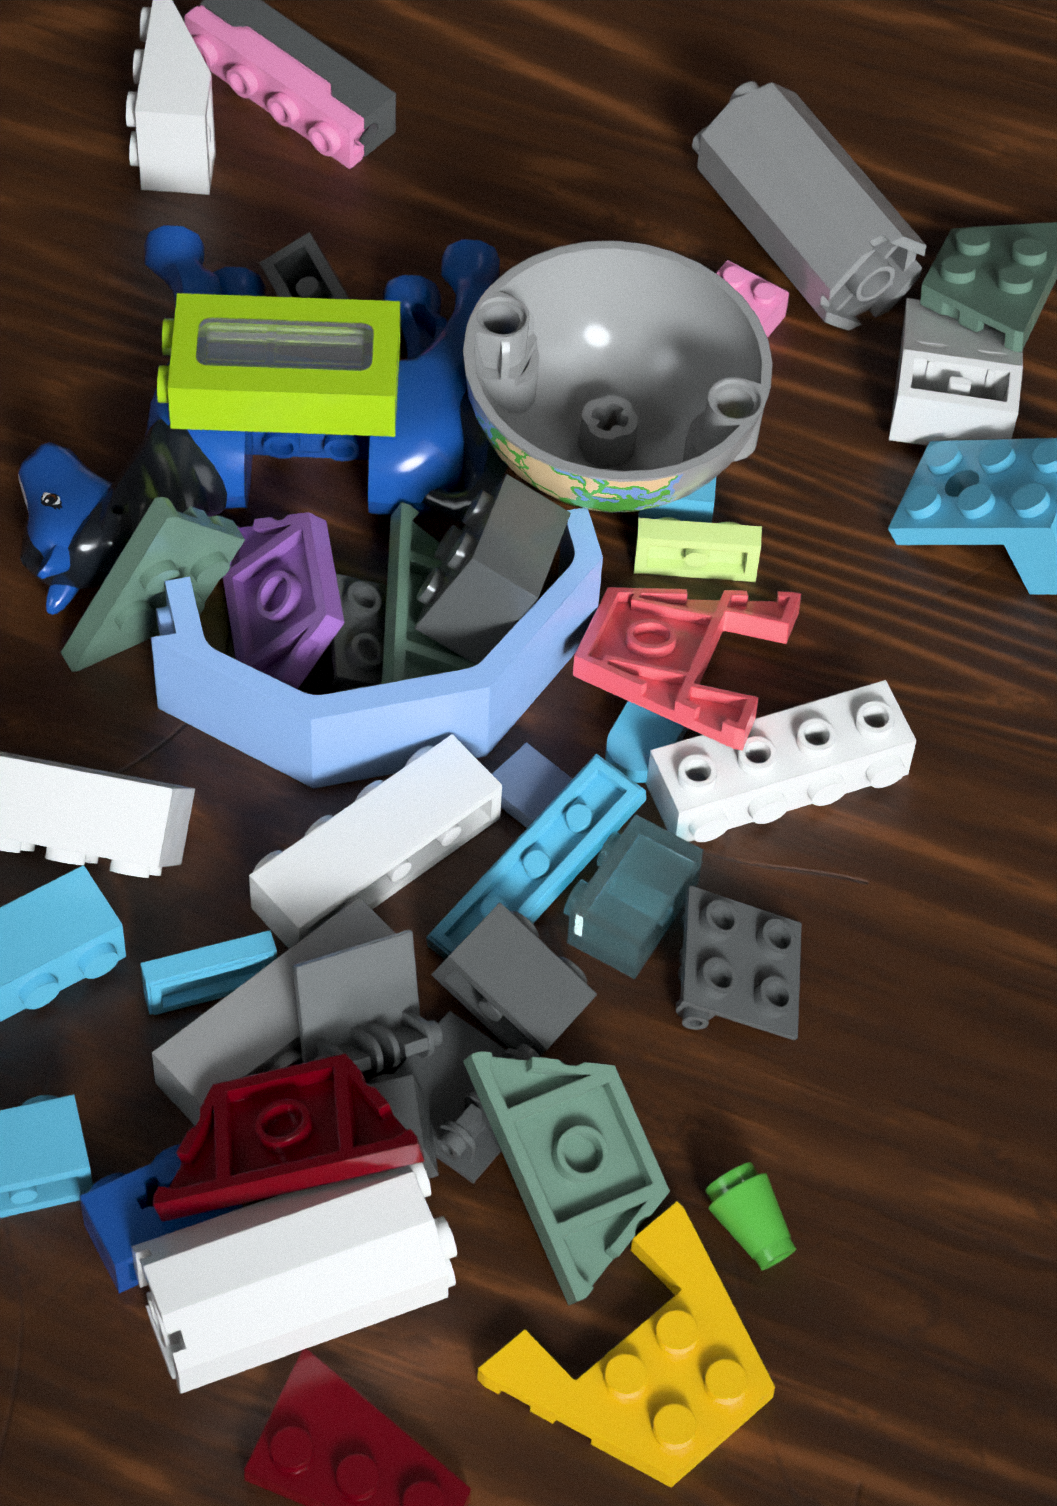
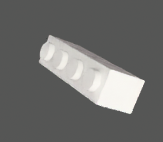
[249,734,502,949]

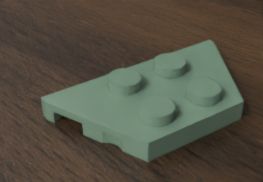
[920,222,1057,352]
[61,497,245,672]
[382,502,475,684]
[463,1051,670,1306]

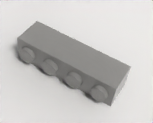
[152,897,396,1125]

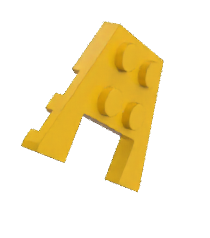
[477,1202,775,1487]

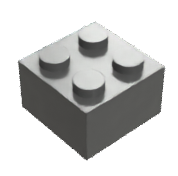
[415,474,571,665]

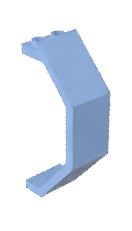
[151,508,603,789]

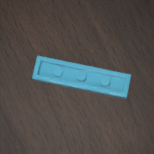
[426,754,646,959]

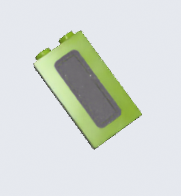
[157,293,401,437]

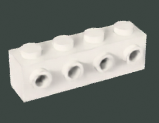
[646,680,917,846]

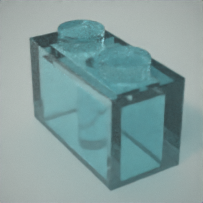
[564,814,704,979]

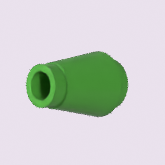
[705,1162,797,1270]

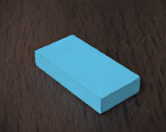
[140,930,277,1015]

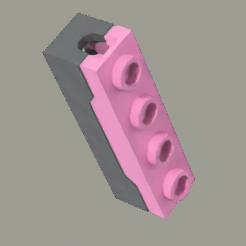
[185,0,396,169]

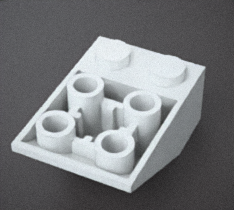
[126,0,216,195]
[889,298,1023,446]

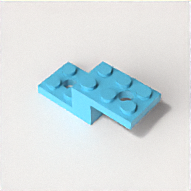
[888,438,1057,595]

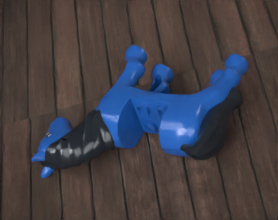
[18,225,516,615]

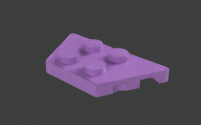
[223,512,345,689]

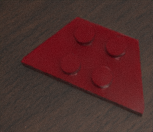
[153,1053,425,1222]

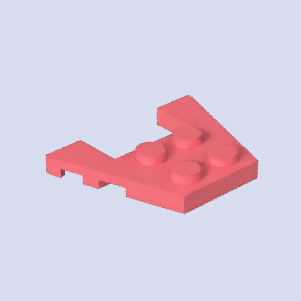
[573,587,801,751]

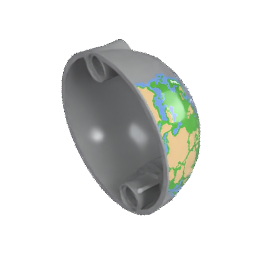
[463,241,773,513]

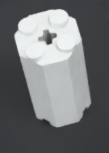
[132,1162,457,1393]

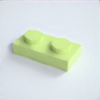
[634,517,762,582]

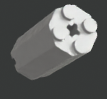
[692,81,926,331]

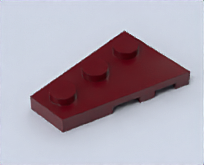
[244,1348,471,1506]

